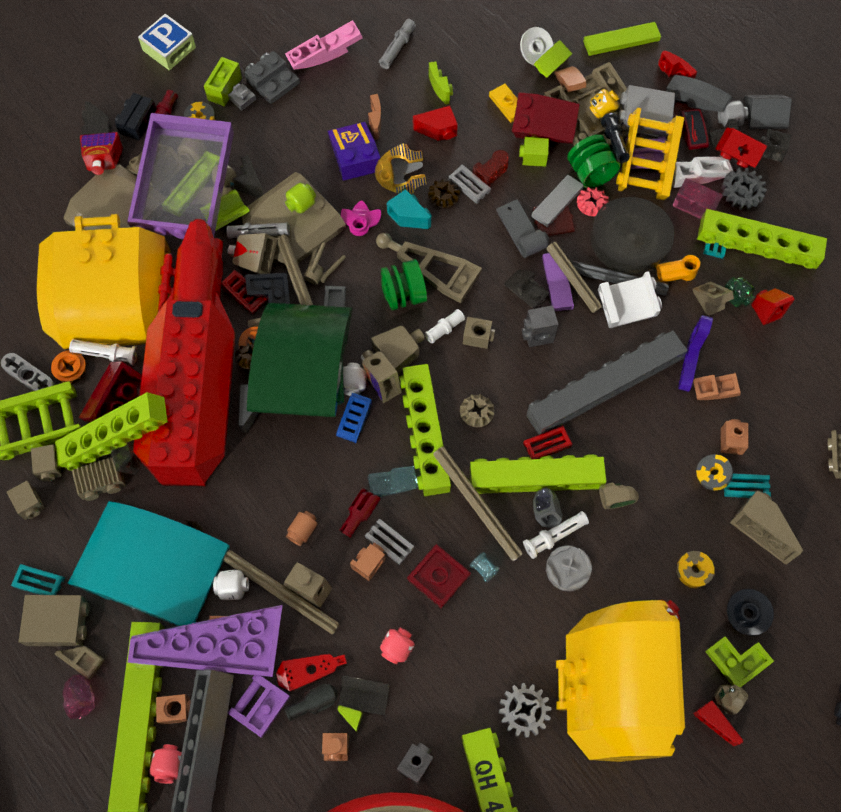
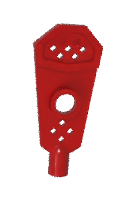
[276,654,347,692]

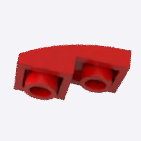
[658,51,697,79]

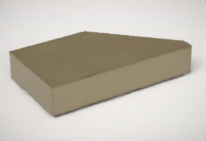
[55,646,105,680]

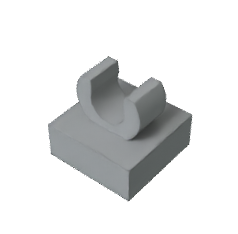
[228,83,256,111]

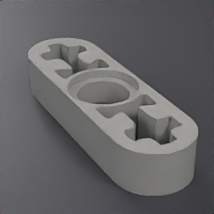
[1,353,55,391]

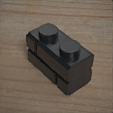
[115,93,157,141]

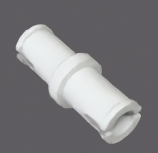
[425,309,465,343]

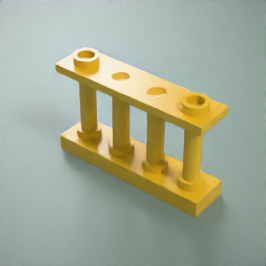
[616,108,684,200]

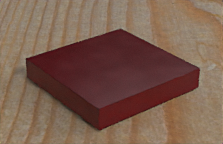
[407,544,471,609]

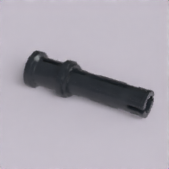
[601,113,630,163]

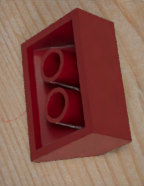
[79,361,142,424]

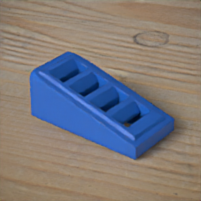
[336,393,372,443]

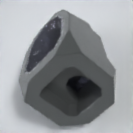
[533,488,563,528]

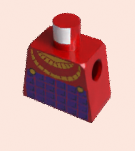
[80,132,123,175]

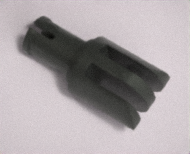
[285,684,338,721]

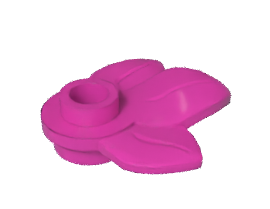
[341,201,381,236]

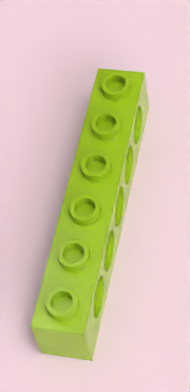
[697,209,827,269]
[399,364,451,496]
[55,392,168,471]

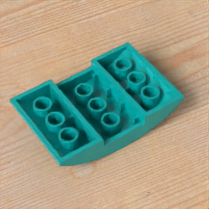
[68,501,230,626]

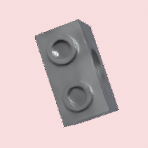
[522,305,558,347]

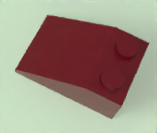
[512,93,580,144]

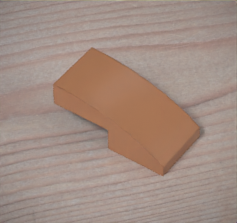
[555,66,586,92]
[368,94,381,140]
[693,373,741,400]

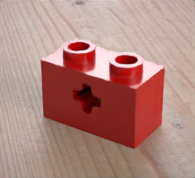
[716,127,767,169]

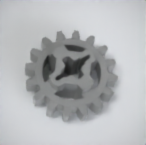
[499,683,552,738]

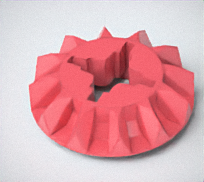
[577,187,609,216]

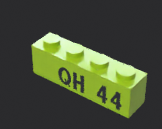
[461,728,518,812]

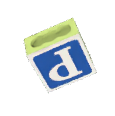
[138,14,196,71]

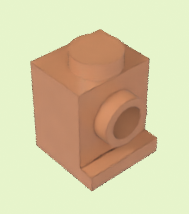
[350,543,386,581]
[322,733,349,761]

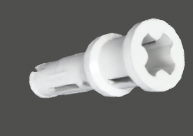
[69,339,138,365]
[523,511,589,559]

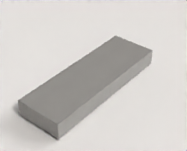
[531,175,584,228]

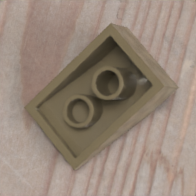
[730,490,803,565]

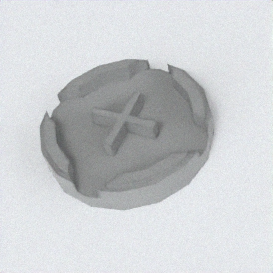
[546,545,592,591]

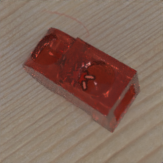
[473,150,509,186]

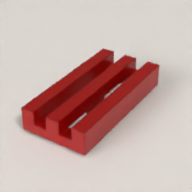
[523,426,573,460]

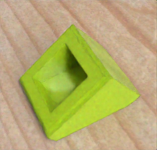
[337,705,363,732]

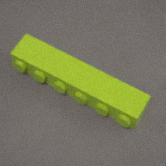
[469,454,606,494]

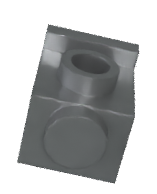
[397,742,433,784]

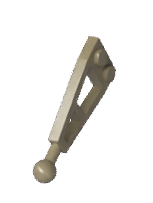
[376,233,482,303]

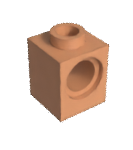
[156,694,191,725]

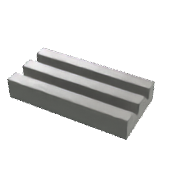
[448,164,491,204]
[365,519,414,565]

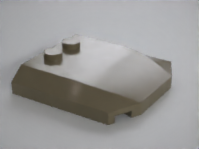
[544,62,629,147]
[64,164,167,230]
[241,172,346,265]

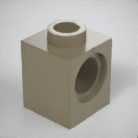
[463,317,495,349]
[31,445,62,482]
[7,481,45,520]

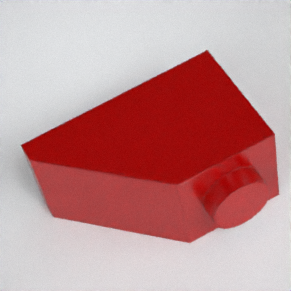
[413,106,458,141]
[752,288,795,325]

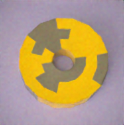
[676,551,715,588]

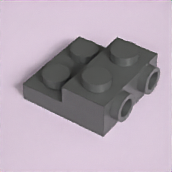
[244,51,300,104]

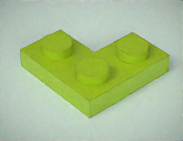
[705,637,774,687]

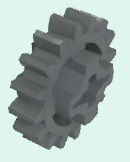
[721,168,767,210]

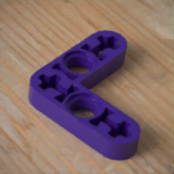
[678,315,713,392]

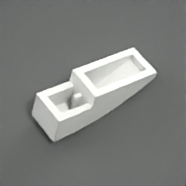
[672,157,733,188]

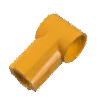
[656,255,700,282]

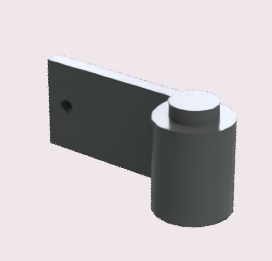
[496,199,549,258]

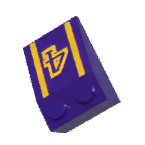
[328,122,380,181]

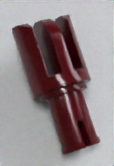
[339,488,381,538]

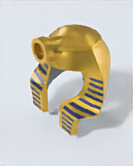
[375,144,426,194]

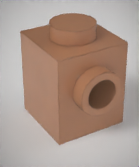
[721,419,748,455]

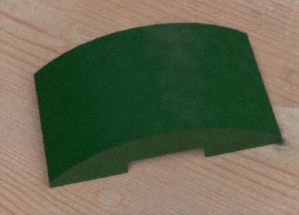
[247,303,352,417]

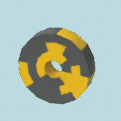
[184,102,216,121]
[696,454,733,491]

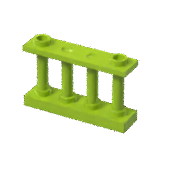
[0,381,81,460]

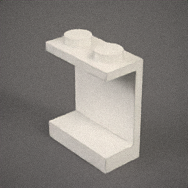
[598,271,662,328]

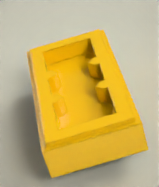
[489,84,517,123]

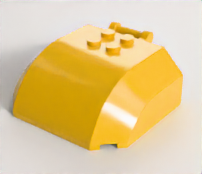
[37,214,171,349]
[556,600,685,762]

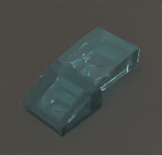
[368,466,418,497]

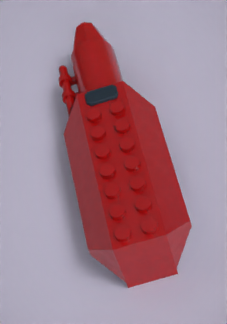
[133,219,235,486]

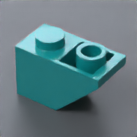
[387,189,432,229]

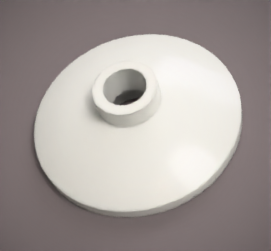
[520,27,554,66]

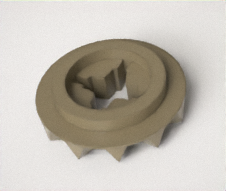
[460,394,494,427]

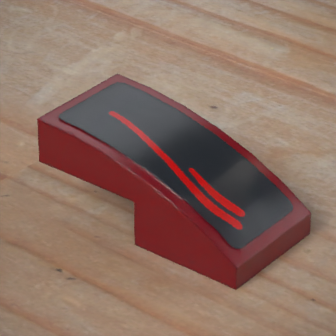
[680,109,709,150]

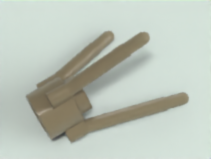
[304,242,346,285]

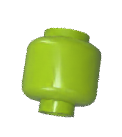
[285,183,316,214]

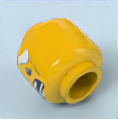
[589,89,619,119]

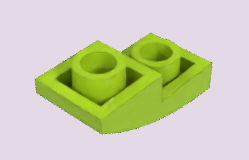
[534,40,572,78]
[429,62,453,104]

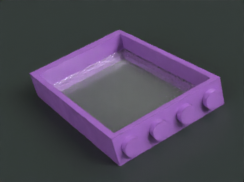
[127,113,234,239]

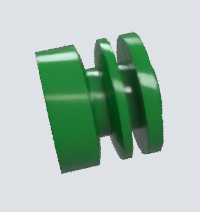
[567,134,621,189]
[381,259,427,311]

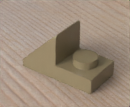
[693,281,734,315]

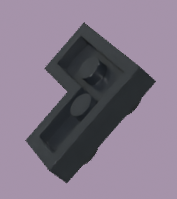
[245,273,290,304]

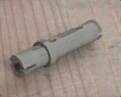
[379,19,416,69]
[227,222,290,239]

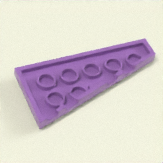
[128,605,282,677]

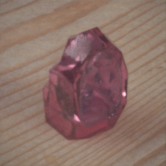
[62,675,95,719]

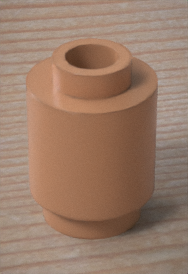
[286,511,318,546]

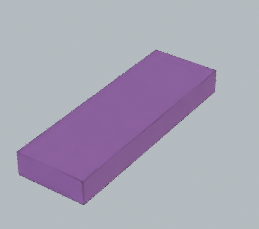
[542,253,574,311]

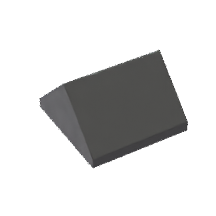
[744,95,792,130]

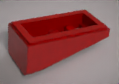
[221,270,267,315]
[693,700,743,746]

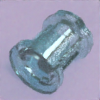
[470,552,500,583]

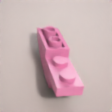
[285,20,362,70]

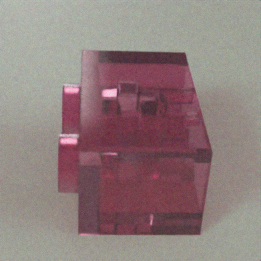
[673,178,723,219]

